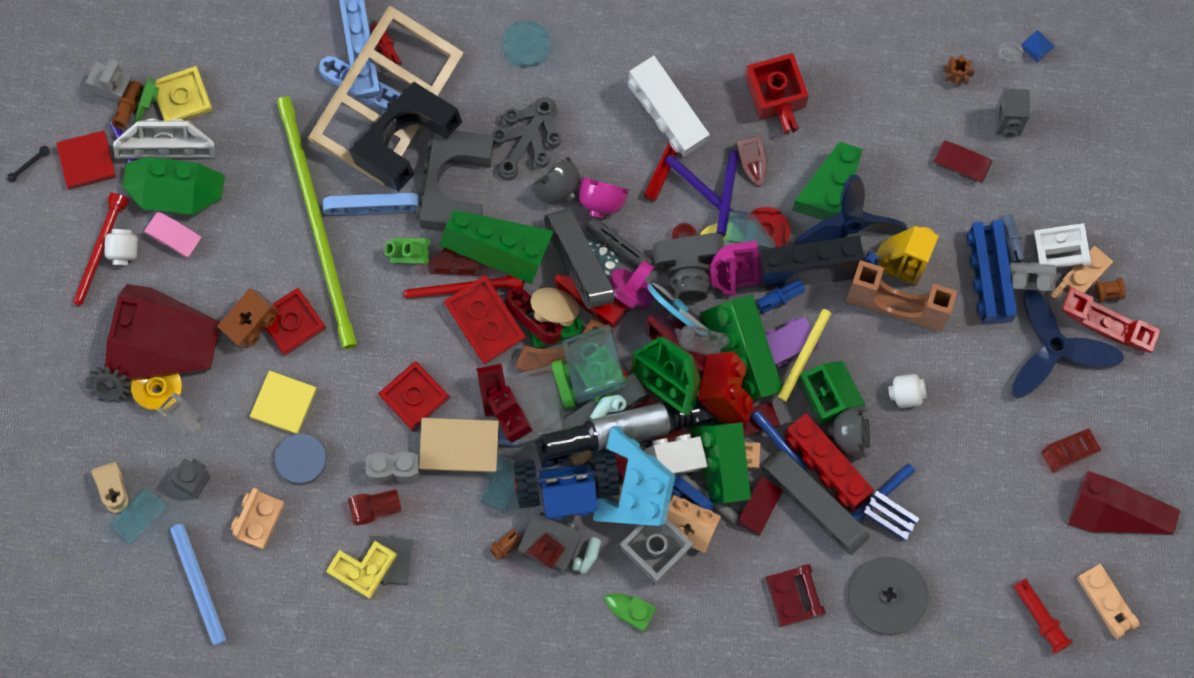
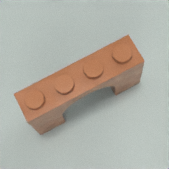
[846,260,958,332]

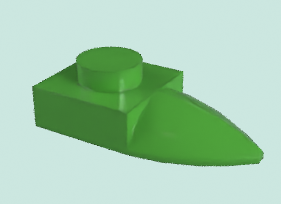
[133,77,159,125]
[604,593,657,632]

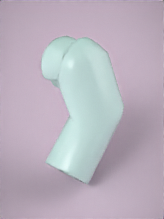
[590,395,626,419]
[572,537,601,574]

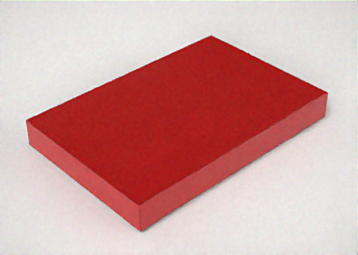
[443,275,526,365]

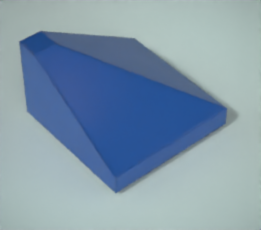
[1021,30,1055,63]

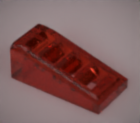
[1042,428,1101,473]

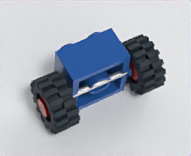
[513,450,620,519]

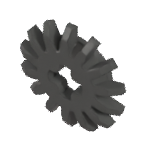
[86,367,131,403]

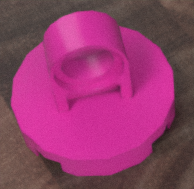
[608,260,654,310]

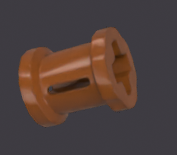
[1095,278,1126,303]

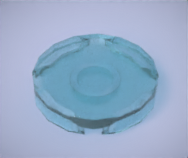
[502,20,550,68]

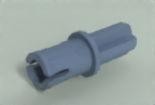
[999,214,1025,264]

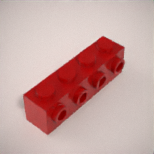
[784,413,874,513]

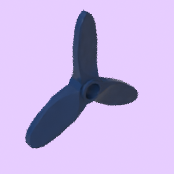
[793,174,908,245]
[1012,289,1124,398]

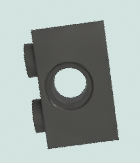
[996,88,1030,138]

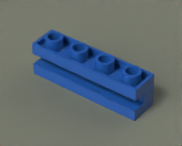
[966,220,1017,324]

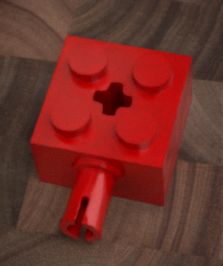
[745,53,809,135]

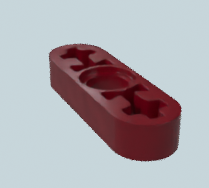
[505,288,562,344]

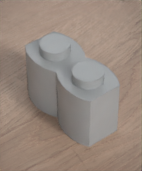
[366,452,420,485]

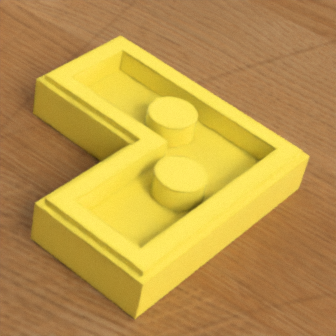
[326,541,398,599]

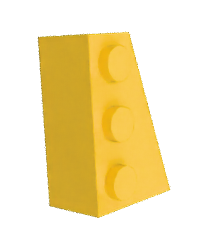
[876,226,939,286]

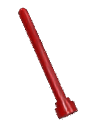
[73,192,129,306]
[403,274,524,299]

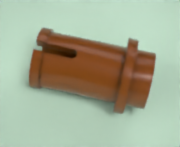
[489,528,523,561]

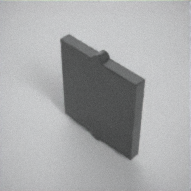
[368,535,413,585]

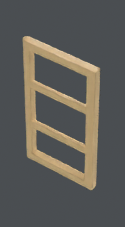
[308,6,464,186]

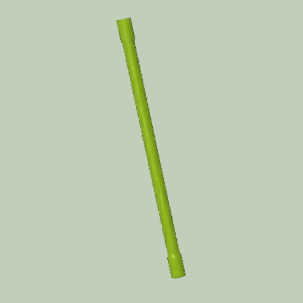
[277,96,357,350]

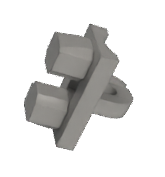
[1010,262,1057,291]

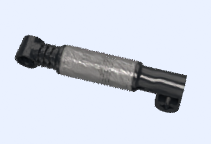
[535,396,715,468]

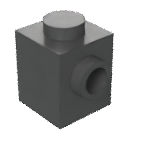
[171,458,211,499]

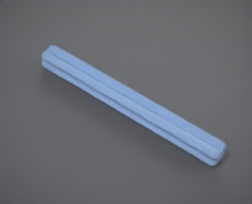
[170,524,226,645]

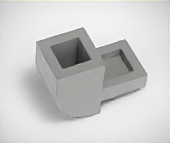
[85,59,132,101]

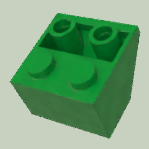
[797,361,866,426]

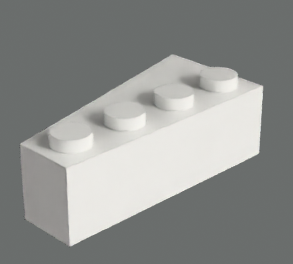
[628,56,710,157]

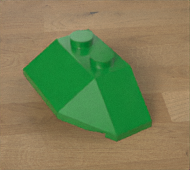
[122,157,225,216]
[630,336,701,415]

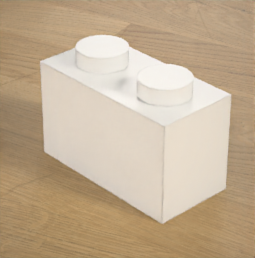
[645,434,707,475]

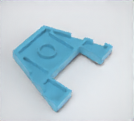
[593,425,675,526]

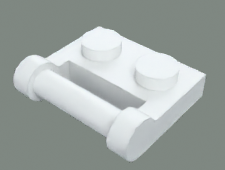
[1034,223,1091,268]

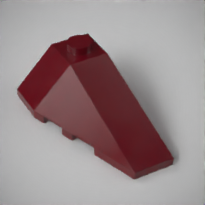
[1067,471,1181,535]

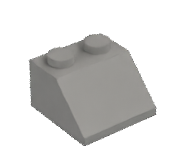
[620,518,694,585]

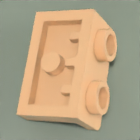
[231,487,285,551]

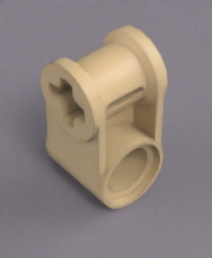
[91,461,129,514]

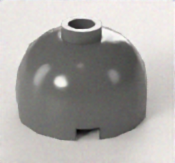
[531,156,580,204]
[829,406,870,457]

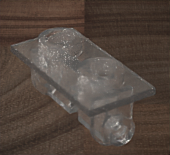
[675,324,728,356]

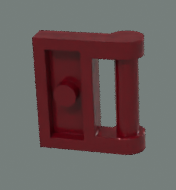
[766,564,826,628]

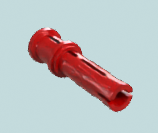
[1013,578,1073,655]

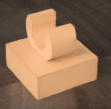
[745,442,760,470]

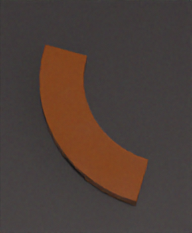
[514,319,614,374]

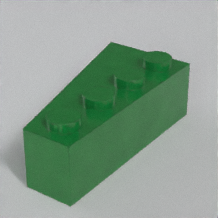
[439,209,554,284]
[700,294,782,401]

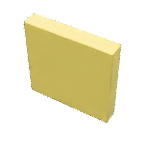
[155,66,213,121]
[250,370,317,434]

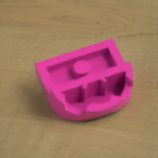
[710,241,759,295]

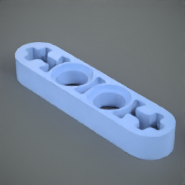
[319,56,400,112]
[323,193,420,215]

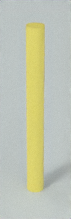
[777,309,832,402]

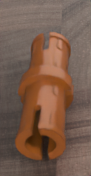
[111,80,144,129]

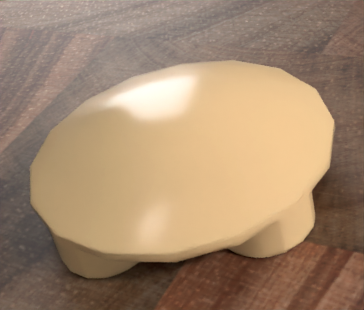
[530,287,579,326]

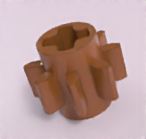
[943,55,975,87]

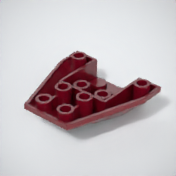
[104,284,220,381]

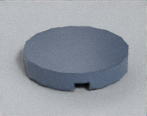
[275,434,327,485]

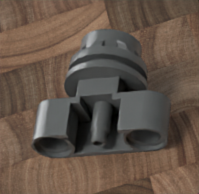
[653,233,724,303]

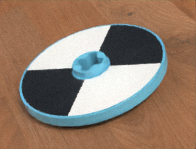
[647,282,709,335]

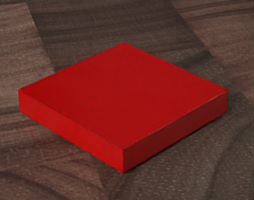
[56,130,117,190]
[265,287,326,356]
[378,361,450,432]

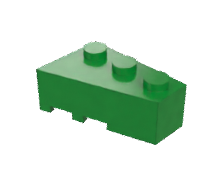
[690,423,751,503]

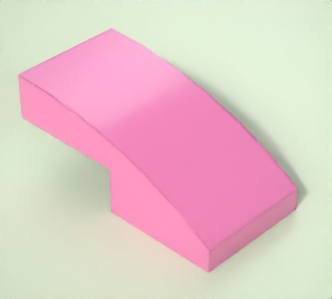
[144,212,202,259]

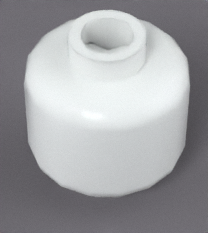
[105,229,138,265]
[888,374,927,408]

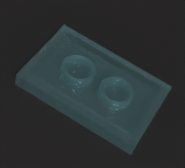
[562,325,627,403]

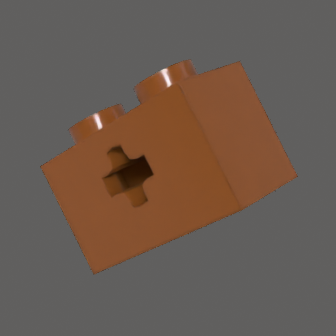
[217,288,280,349]

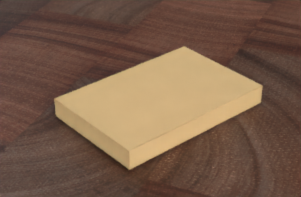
[419,418,499,473]

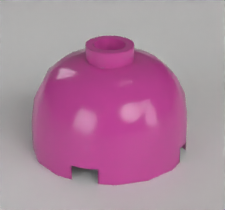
[578,177,629,218]

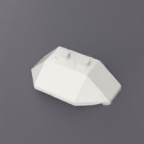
[113,119,215,159]

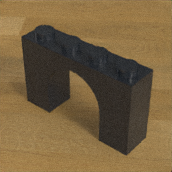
[349,81,462,192]
[758,236,865,292]

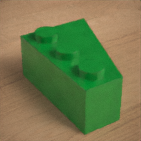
[792,142,863,220]

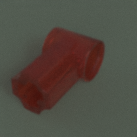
[348,489,402,526]

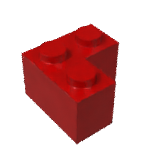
[698,352,753,424]

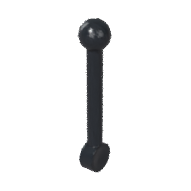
[7,146,50,182]

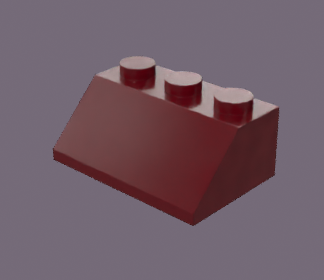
[645,308,719,383]

